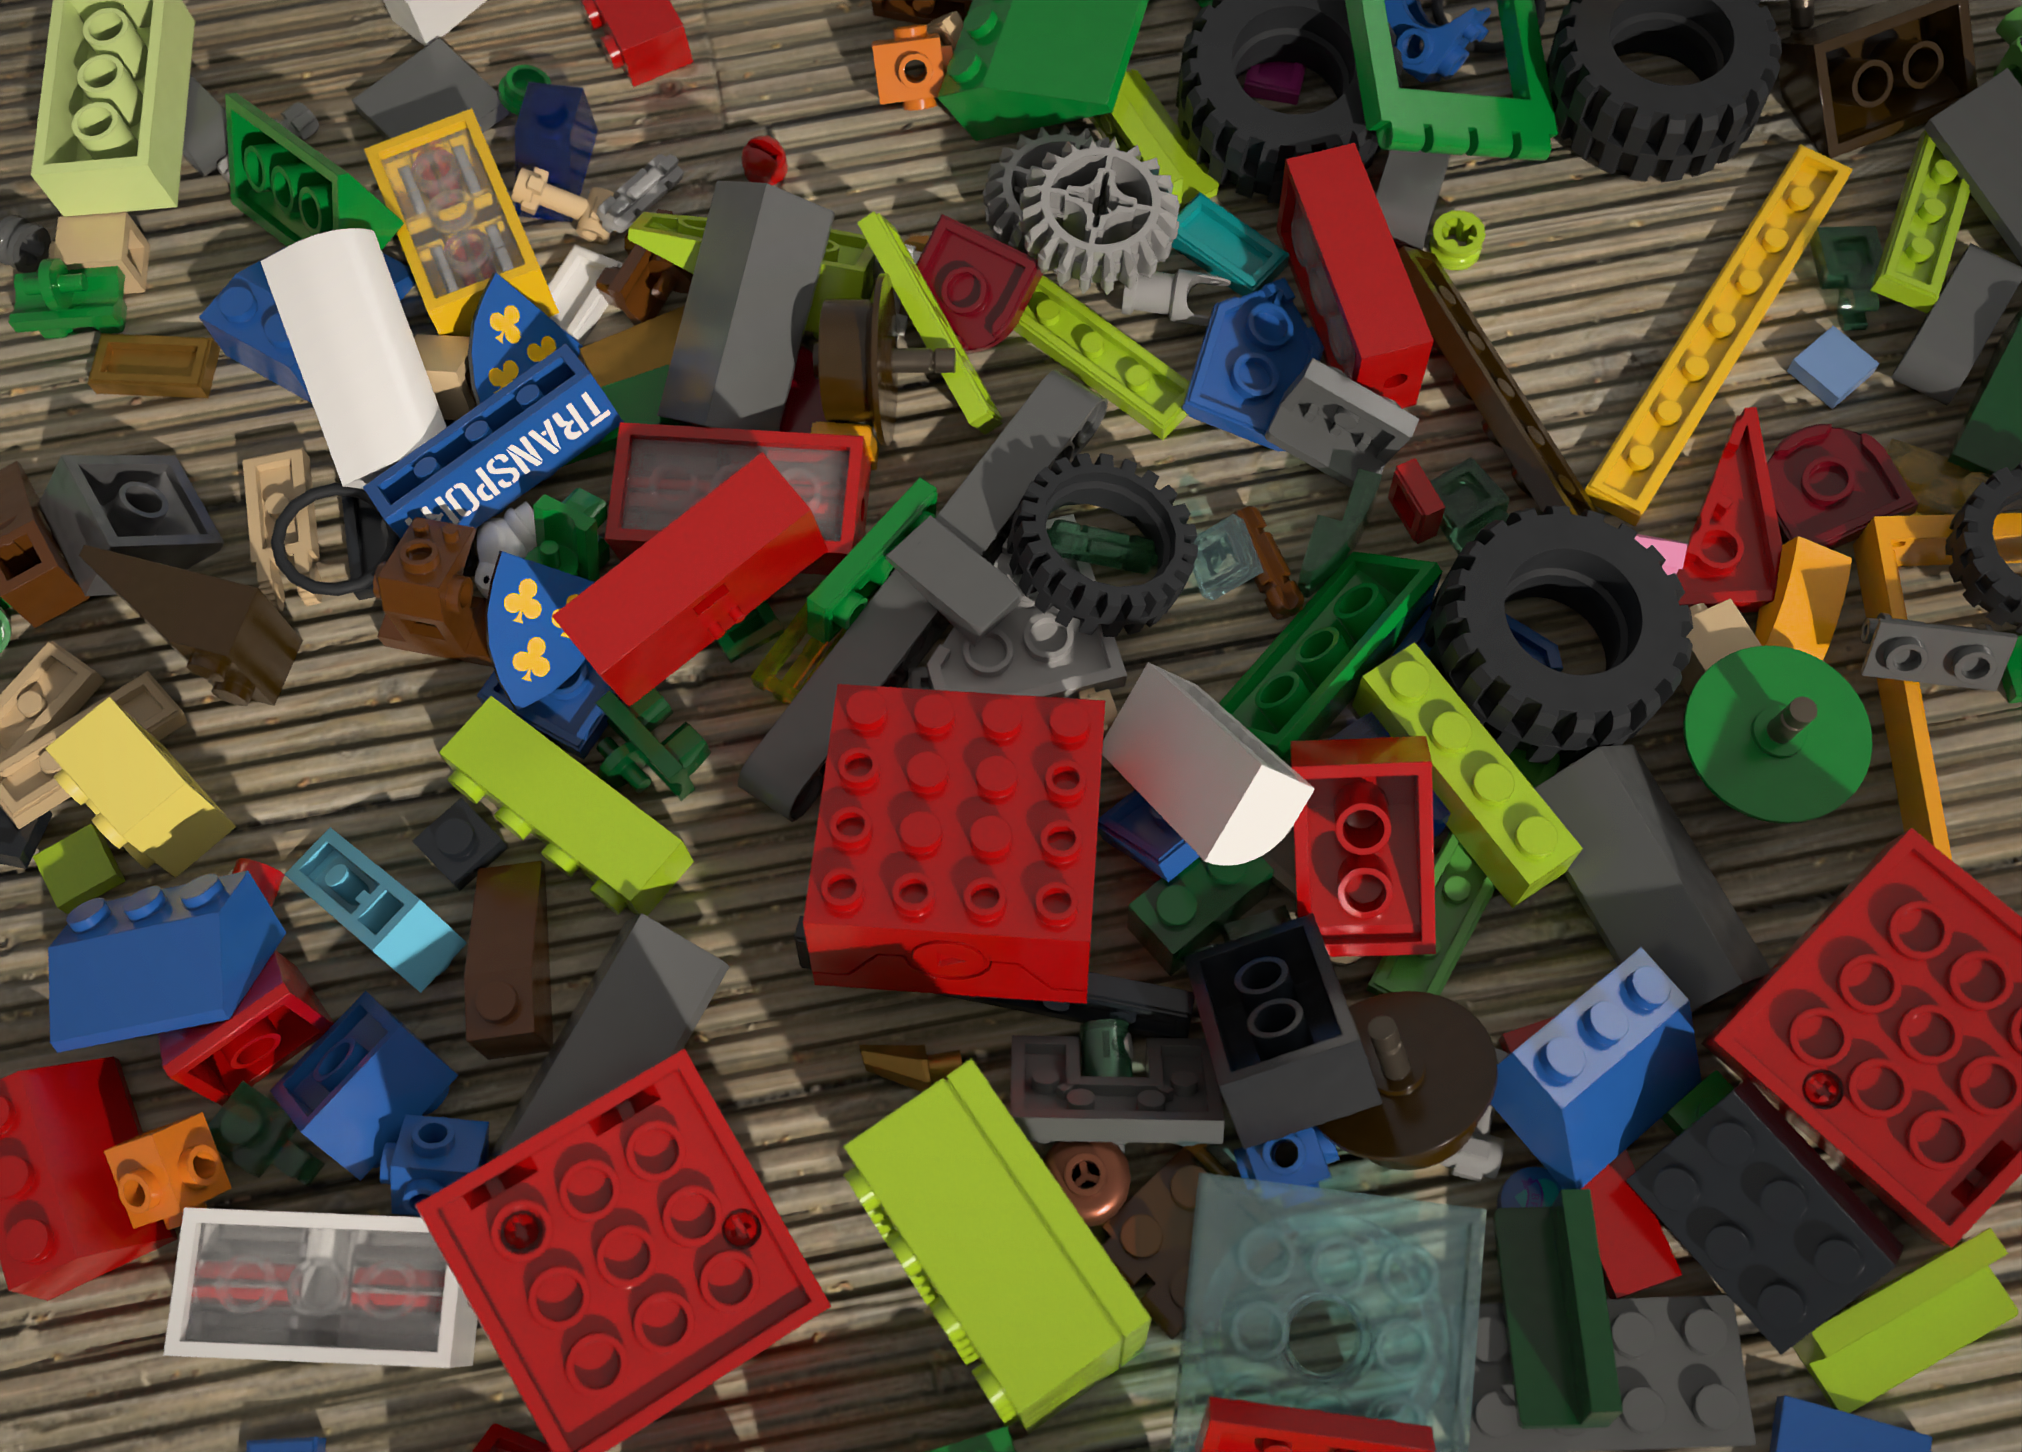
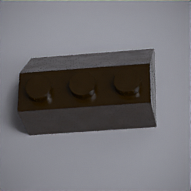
[1778,0,1978,159]

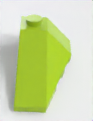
[628,212,876,339]

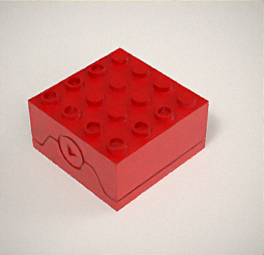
[803,684,1106,1004]
[1701,828,2022,1248]
[415,1048,831,1452]

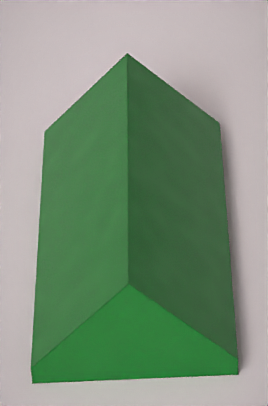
[225,93,404,251]
[1218,551,1443,767]

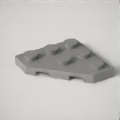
[927,514,1127,698]

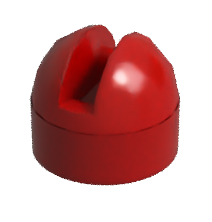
[741,135,788,186]

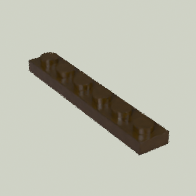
[1398,246,1604,522]

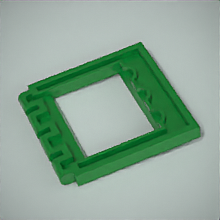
[1345,0,1558,161]

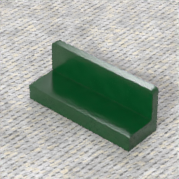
[1493,1189,1623,1429]

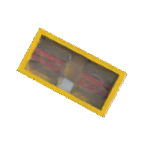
[364,108,559,337]

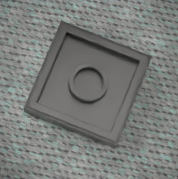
[352,38,510,140]

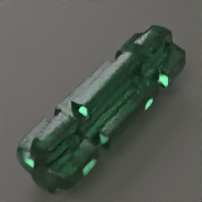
[1046,519,1158,574]

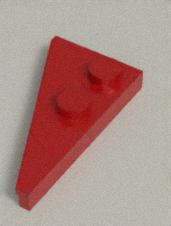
[1676,407,1782,613]

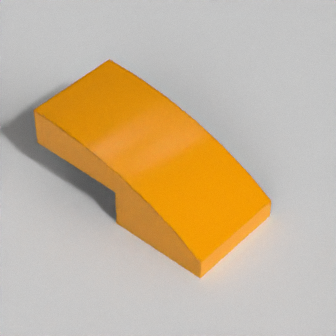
[1755,536,1852,661]

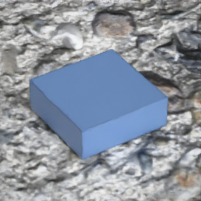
[1787,325,1880,409]

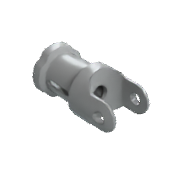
[1122,269,1231,326]

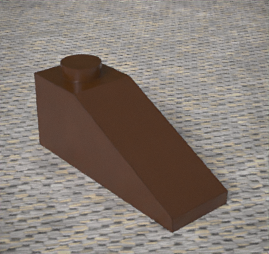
[464,860,554,1060]

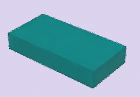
[1172,192,1290,296]

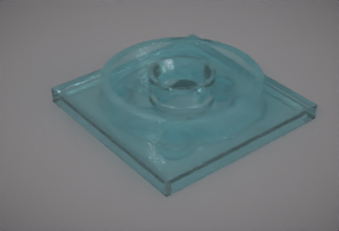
[1170,1173,1487,1452]

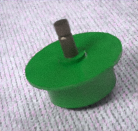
[1683,646,1872,824]

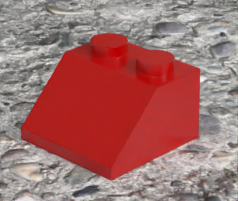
[158,950,334,1107]

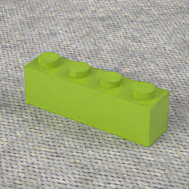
[1352,642,1583,908]
[439,696,694,916]

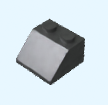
[38,455,224,596]

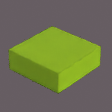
[33,823,126,914]

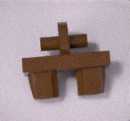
[596,209,693,326]

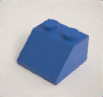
[270,991,459,1181]

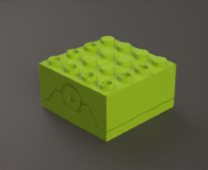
[843,1059,1151,1435]

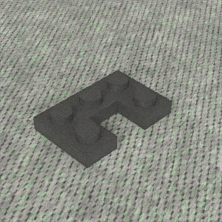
[1010,1035,1224,1146]

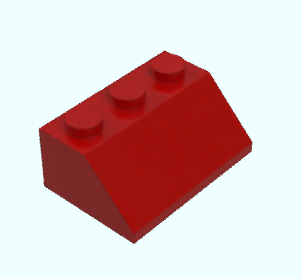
[0,1056,178,1301]

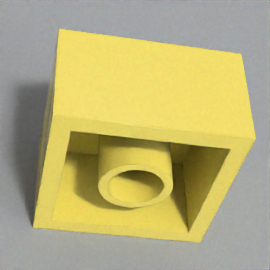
[45,696,236,878]

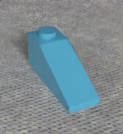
[285,827,467,993]

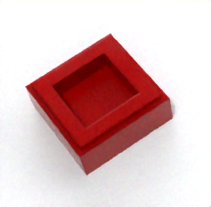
[1387,458,1446,544]

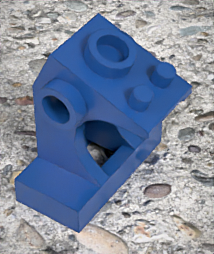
[1384,0,1491,83]

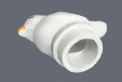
[475,501,537,598]

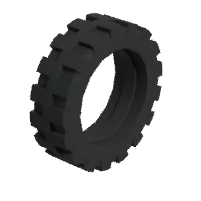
[1945,463,2022,633]

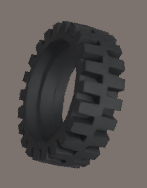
[1007,453,1198,637]

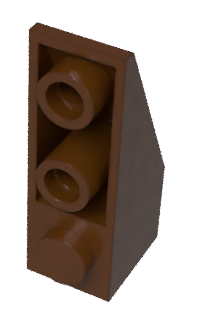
[0,461,91,628]

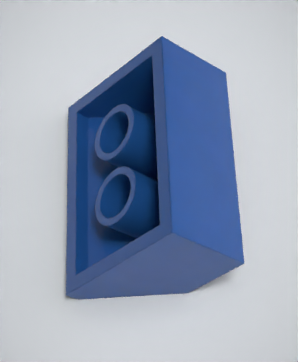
[48,871,286,1053]
[1490,947,1702,1189]

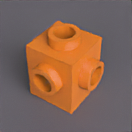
[872,24,953,111]
[104,1112,232,1230]

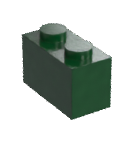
[1127,856,1274,976]

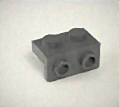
[1265,358,1419,495]

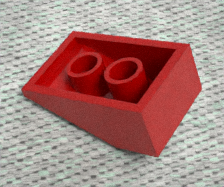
[1291,736,1436,957]

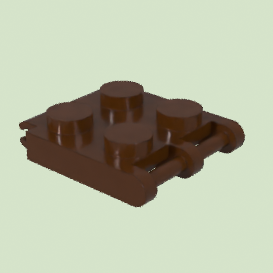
[1101,1144,1299,1340]

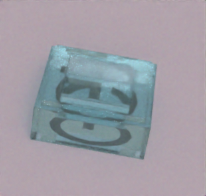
[1193,514,1264,601]

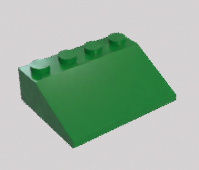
[937,0,1149,141]

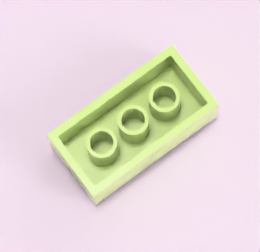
[31,0,195,217]

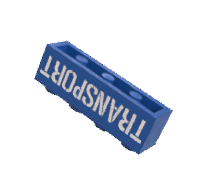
[363,344,624,539]

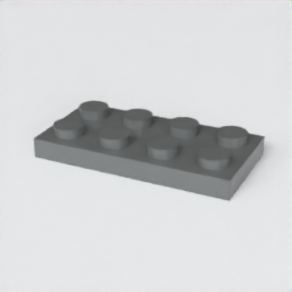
[1443,1295,1756,1452]

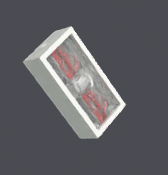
[163,1208,478,1368]

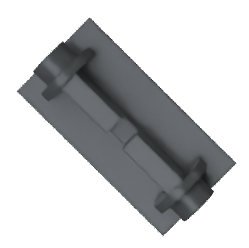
[1861,613,2018,691]

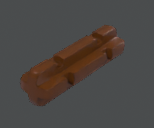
[1228,506,1304,620]

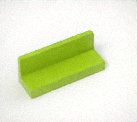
[1089,69,1219,213]
[1793,1228,2018,1413]

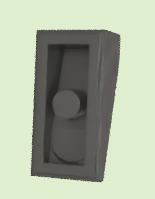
[885,515,1024,647]

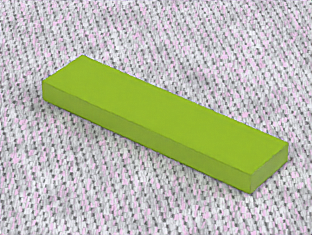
[1871,130,1970,314]
[857,211,1003,435]
[1014,275,1190,440]

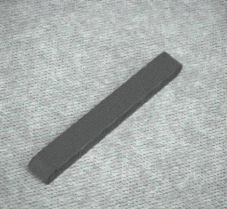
[738,370,1108,822]

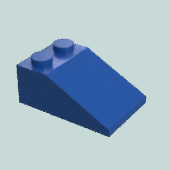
[199,247,416,404]

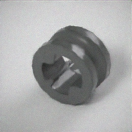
[0,215,51,273]

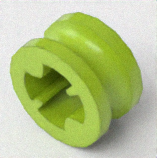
[1429,210,1486,271]

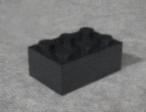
[1184,913,1383,1149]
[1626,1078,1904,1355]

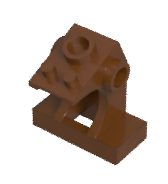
[373,517,493,667]

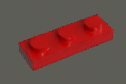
[1195,1396,1436,1452]

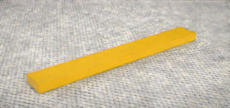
[1585,144,1853,527]

